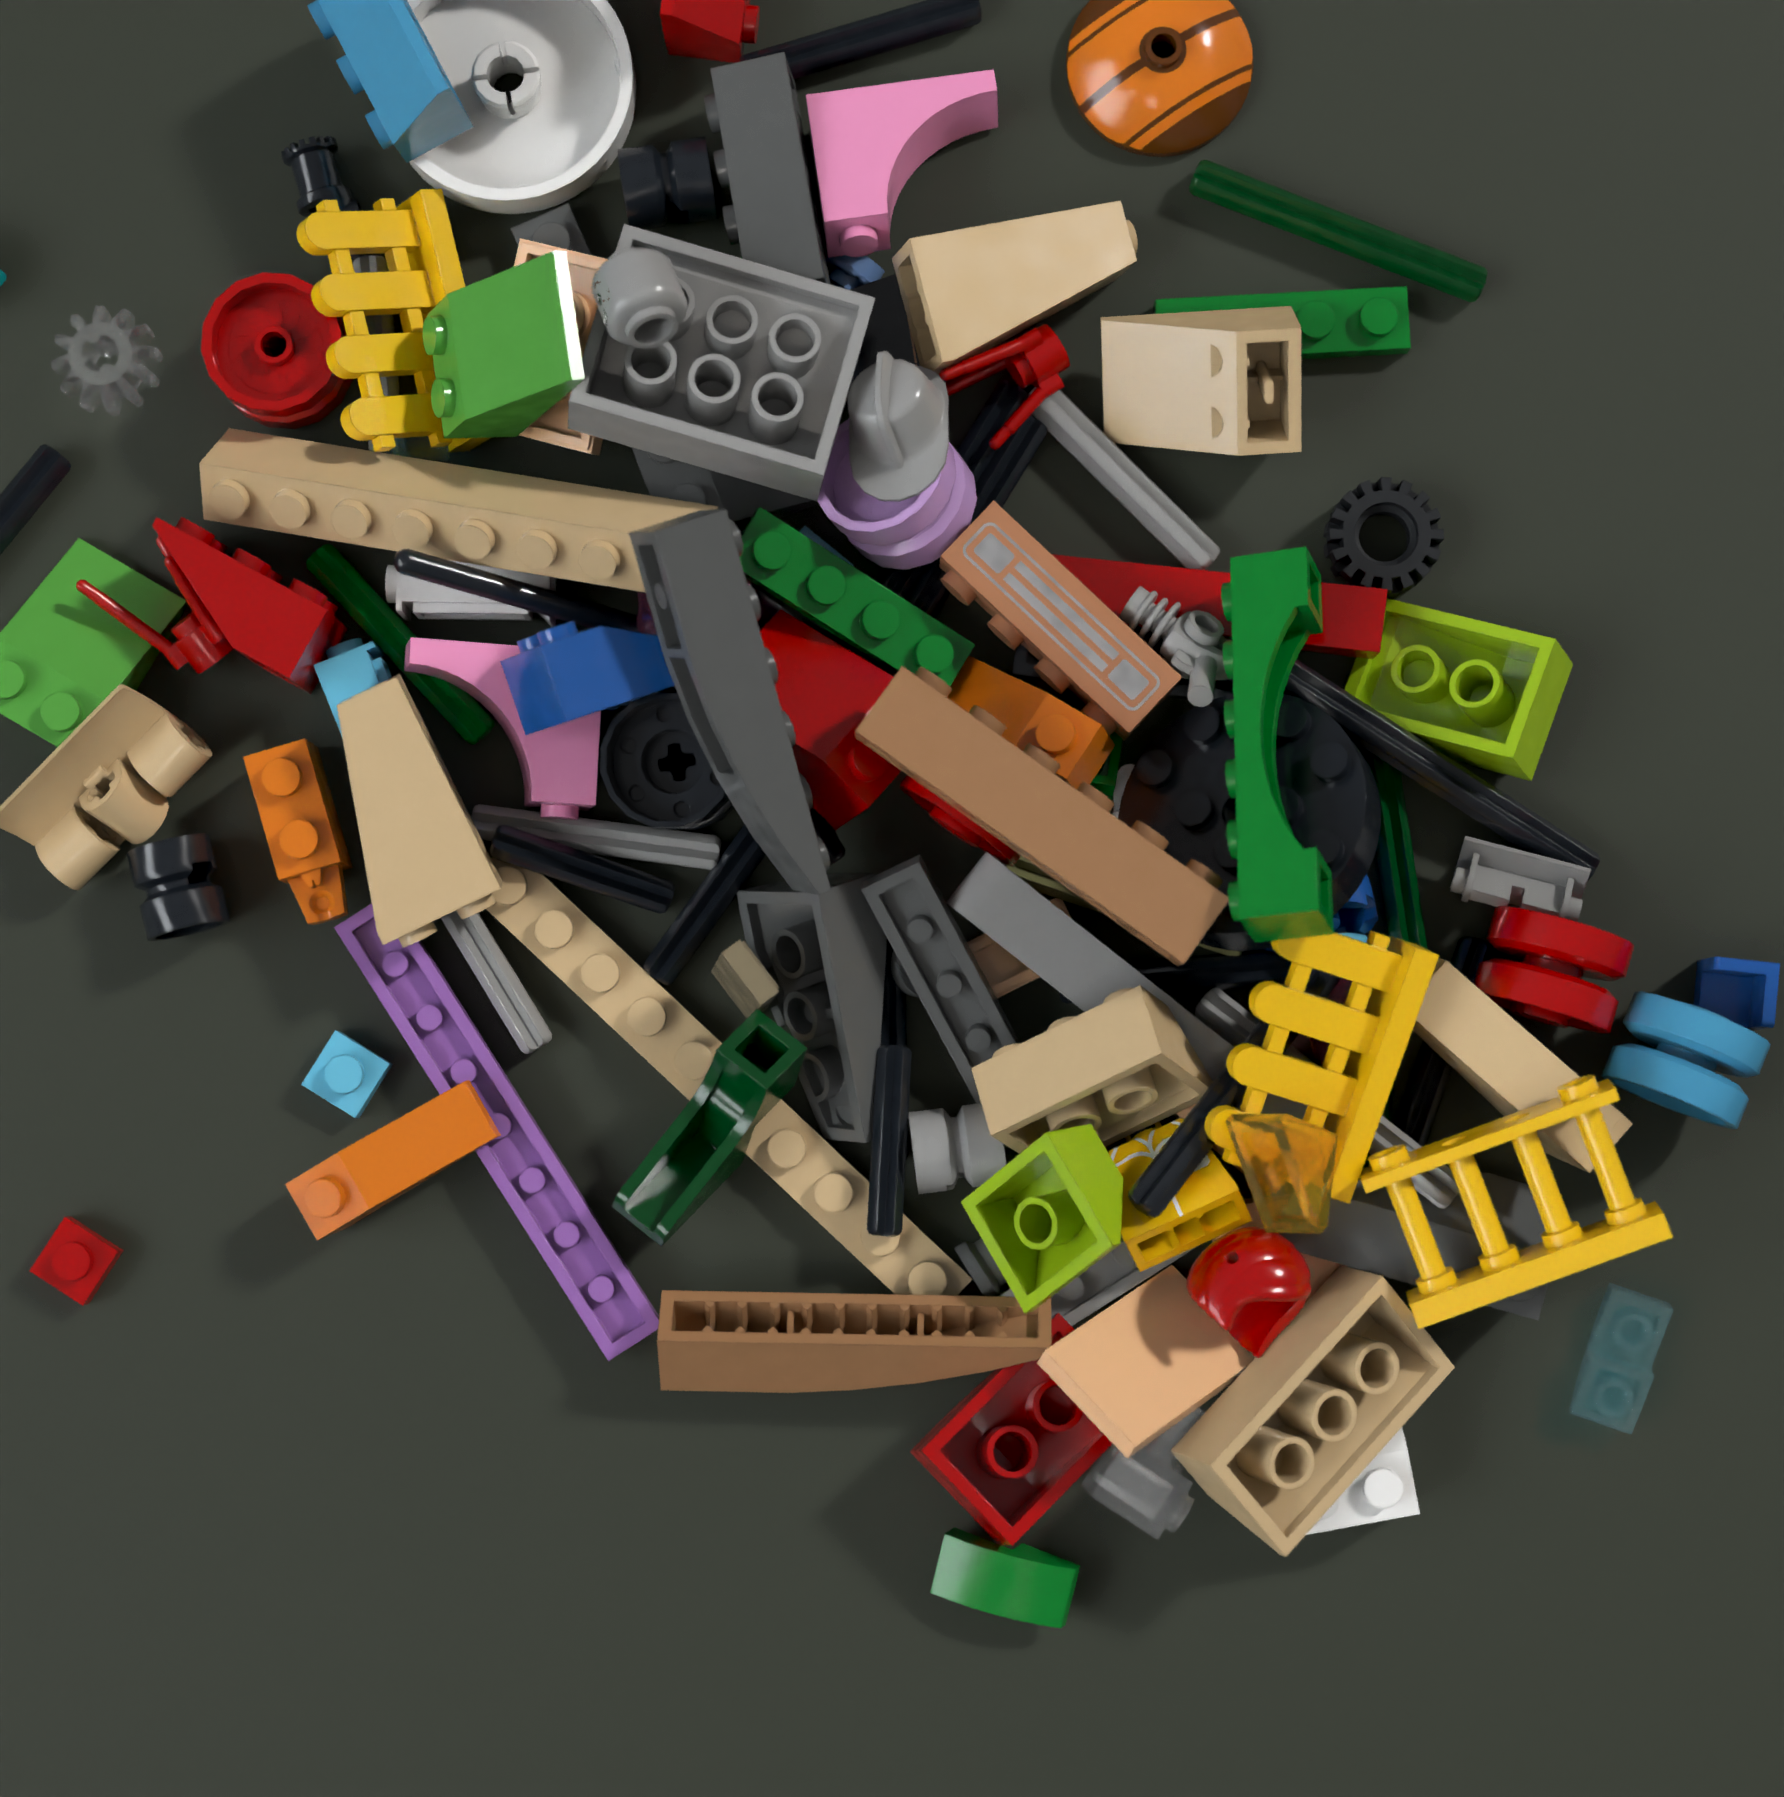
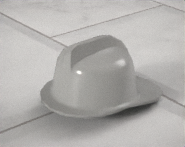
[847,351,949,501]

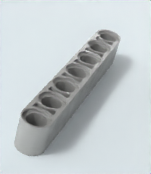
[946,852,1326,1170]

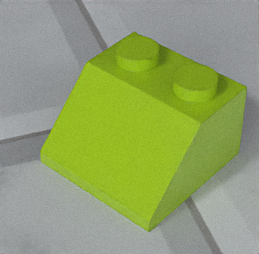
[961,1124,1124,1314]

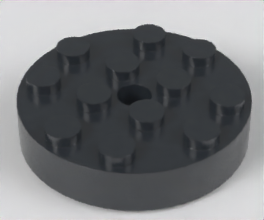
[1118,694,1381,951]

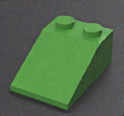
[422,251,585,438]
[0,538,188,747]

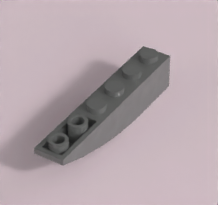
[629,509,831,895]

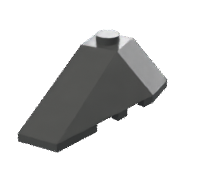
[736,873,887,1143]

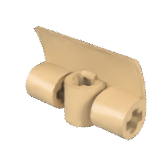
[0,684,212,891]

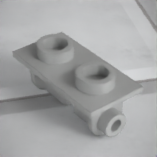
[1450,836,1591,922]

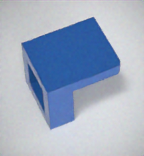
[1693,957,1780,1030]

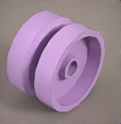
[818,418,977,570]

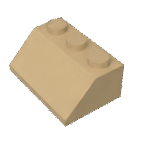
[971,985,1213,1154]

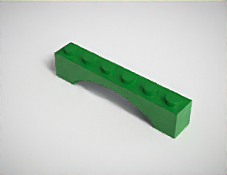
[1221,546,1334,943]

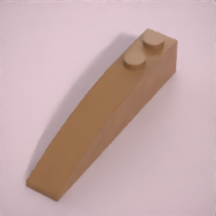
[657,1290,1052,1393]

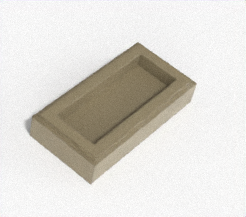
[711,939,780,1019]

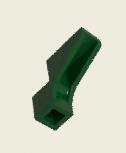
[612,1009,807,1247]

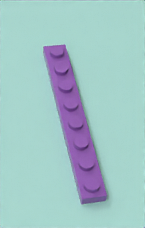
[334,903,659,1361]

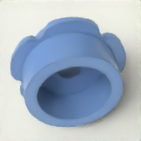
[826,255,885,290]

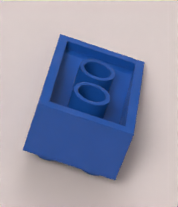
[500,621,674,735]

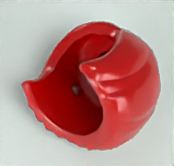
[1187,1227,1311,1358]

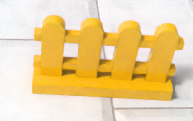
[296,189,490,453]
[1204,930,1439,1204]

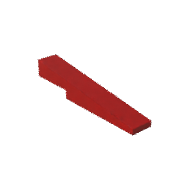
[1052,554,1388,659]

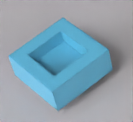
[301,1030,393,1118]

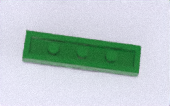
[1154,286,1411,359]
[740,507,975,686]

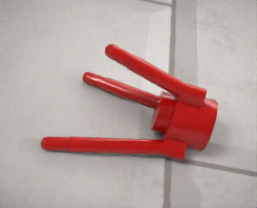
[939,324,1070,450]
[76,536,234,674]

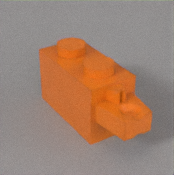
[243,738,352,925]

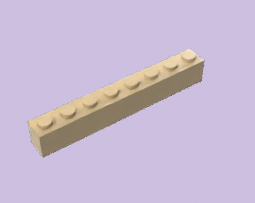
[199,428,718,593]

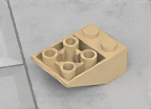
[1100,306,1302,456]

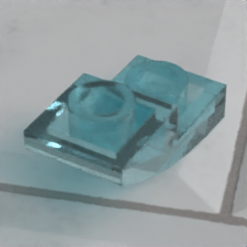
[1569,1282,1674,1435]

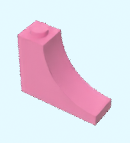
[806,69,998,258]
[404,637,601,820]

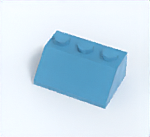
[307,0,474,163]

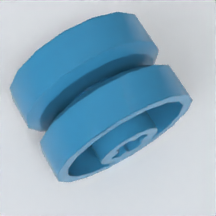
[1601,991,1771,1129]

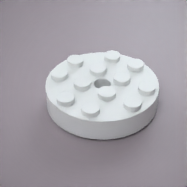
[407,0,636,214]

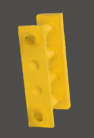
[1360,1075,1673,1329]

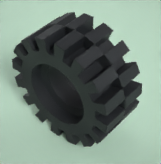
[1323,477,1444,598]

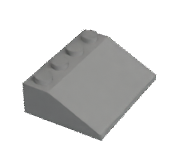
[568,224,875,501]

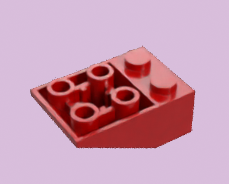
[152,517,348,695]

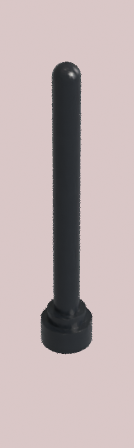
[393,549,658,636]

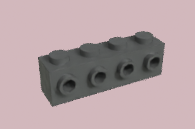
[704,52,830,284]

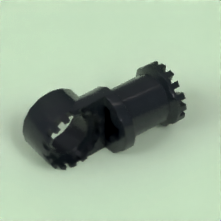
[281,136,372,260]

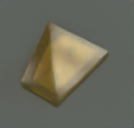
[1225,1114,1338,1234]

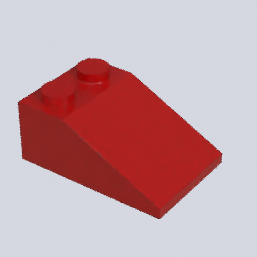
[760,610,901,830]
[910,1313,1113,1546]

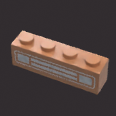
[939,500,1182,741]

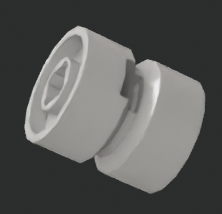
[908,1103,1006,1194]

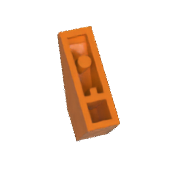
[947,656,1115,789]
[285,1080,501,1241]

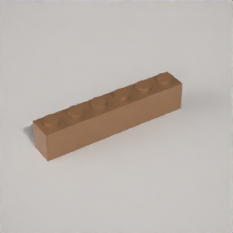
[855,666,1228,966]

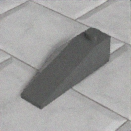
[1278,1172,1549,1321]

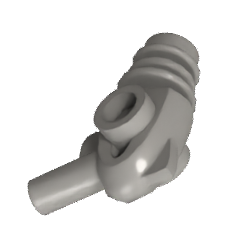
[1119,586,1228,707]

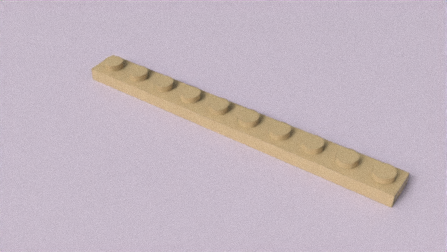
[486,858,972,1296]

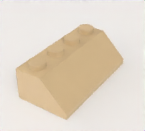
[1170,1265,1455,1557]

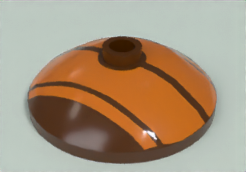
[1066,0,1253,157]

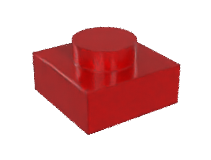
[29,1216,124,1306]

